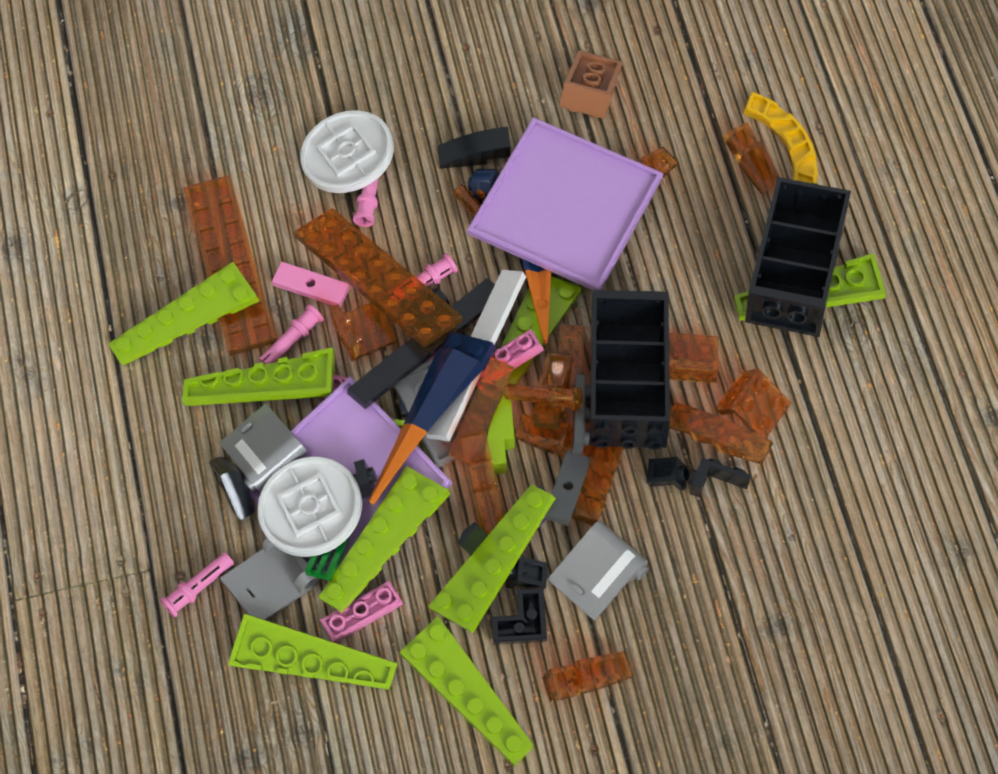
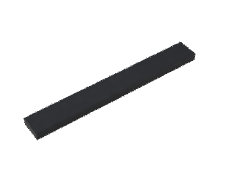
[347,278,495,409]

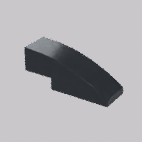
[438,127,511,169]

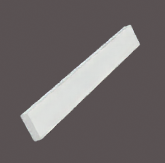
[426,270,526,441]

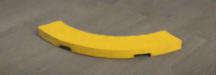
[744,92,818,184]

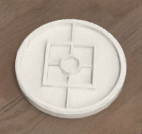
[300,110,394,193]
[257,457,362,557]

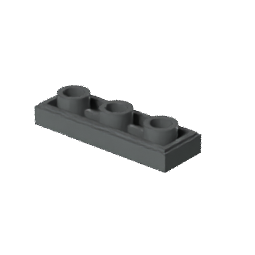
[572,374,590,455]
[544,450,591,526]

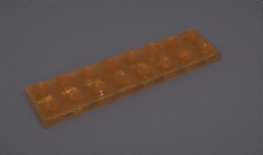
[183,175,277,356]
[295,208,462,348]

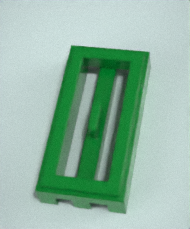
[305,537,350,581]

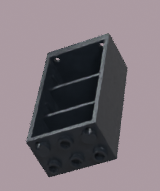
[745,177,851,337]
[589,290,670,450]

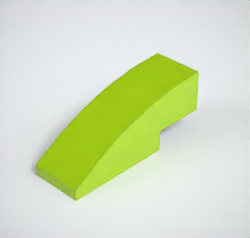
[486,392,515,475]

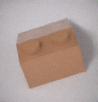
[559,50,623,119]

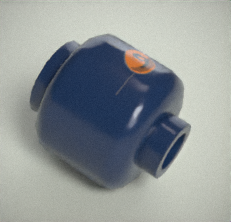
[468,169,500,200]

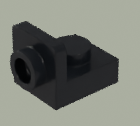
[646,457,689,490]
[506,556,548,589]

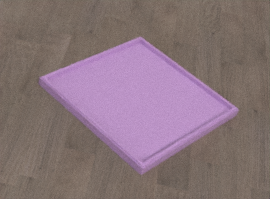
[467,117,663,290]
[242,376,453,582]

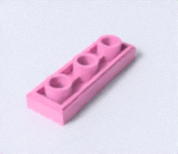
[272,262,350,308]
[476,329,544,390]
[320,581,403,643]

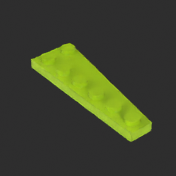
[734,253,886,321]
[108,262,260,366]
[479,276,582,405]
[182,348,335,406]
[318,466,451,613]
[428,484,556,633]
[228,613,398,690]
[399,616,534,767]

